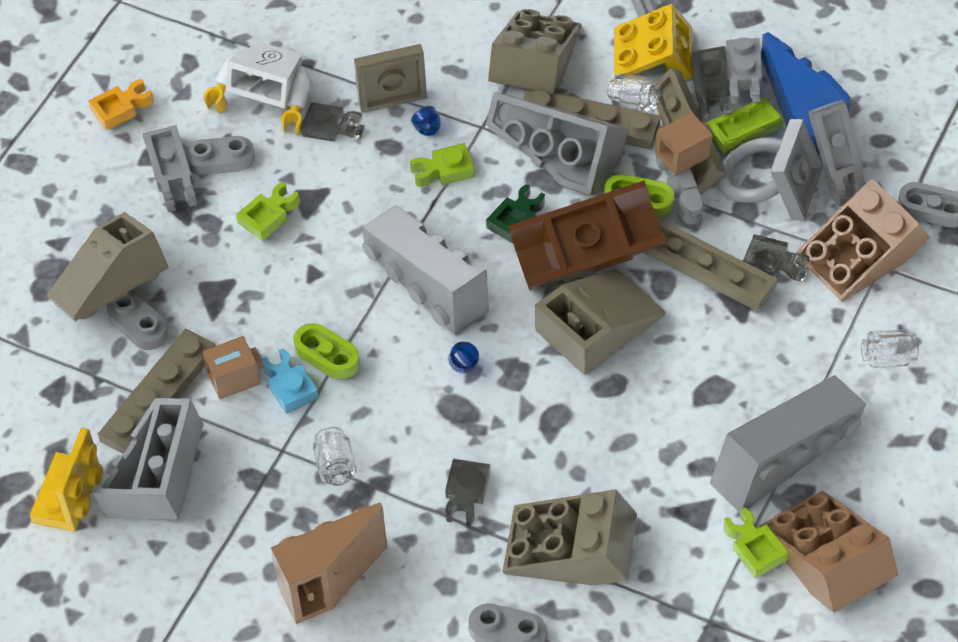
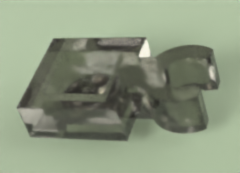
[445,458,491,526]

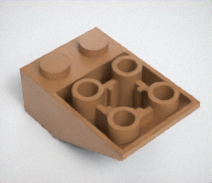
[794,178,931,302]
[760,491,898,612]
[271,502,387,624]

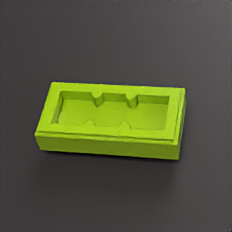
[706,97,784,153]

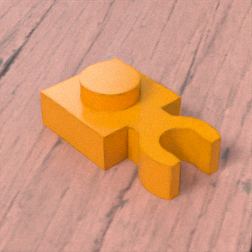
[88,79,154,131]

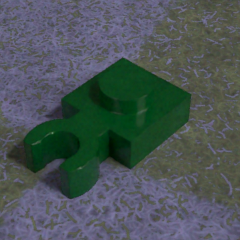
[486,184,545,243]

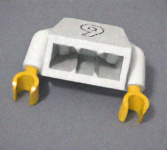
[204,42,310,135]

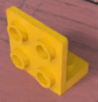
[614,3,693,81]
[30,428,103,532]

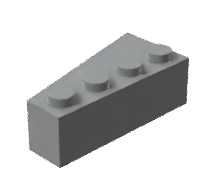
[362,205,489,336]
[710,375,866,513]

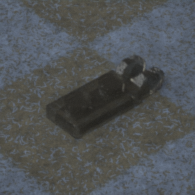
[692,46,731,119]

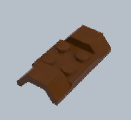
[508,180,667,291]

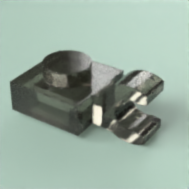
[300,102,365,142]
[743,234,810,282]

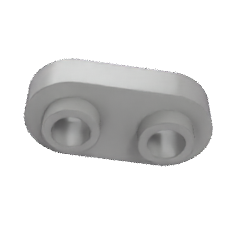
[185,136,255,175]
[898,182,958,228]
[107,292,168,350]
[468,603,547,642]

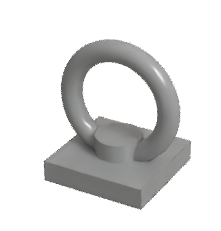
[717,119,823,220]

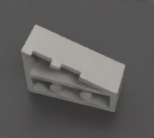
[93,398,203,520]

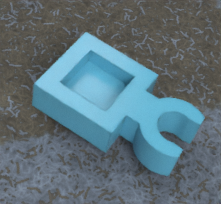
[262,348,319,414]

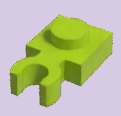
[410,143,475,187]
[236,182,300,241]
[723,507,789,579]

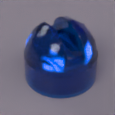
[411,106,441,136]
[448,341,479,374]

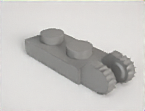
[726,37,762,104]
[808,100,865,205]
[143,125,197,212]
[656,155,704,230]

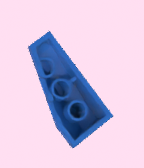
[761,32,851,156]

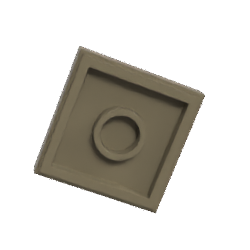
[354,44,427,113]

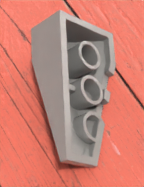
[486,92,629,195]

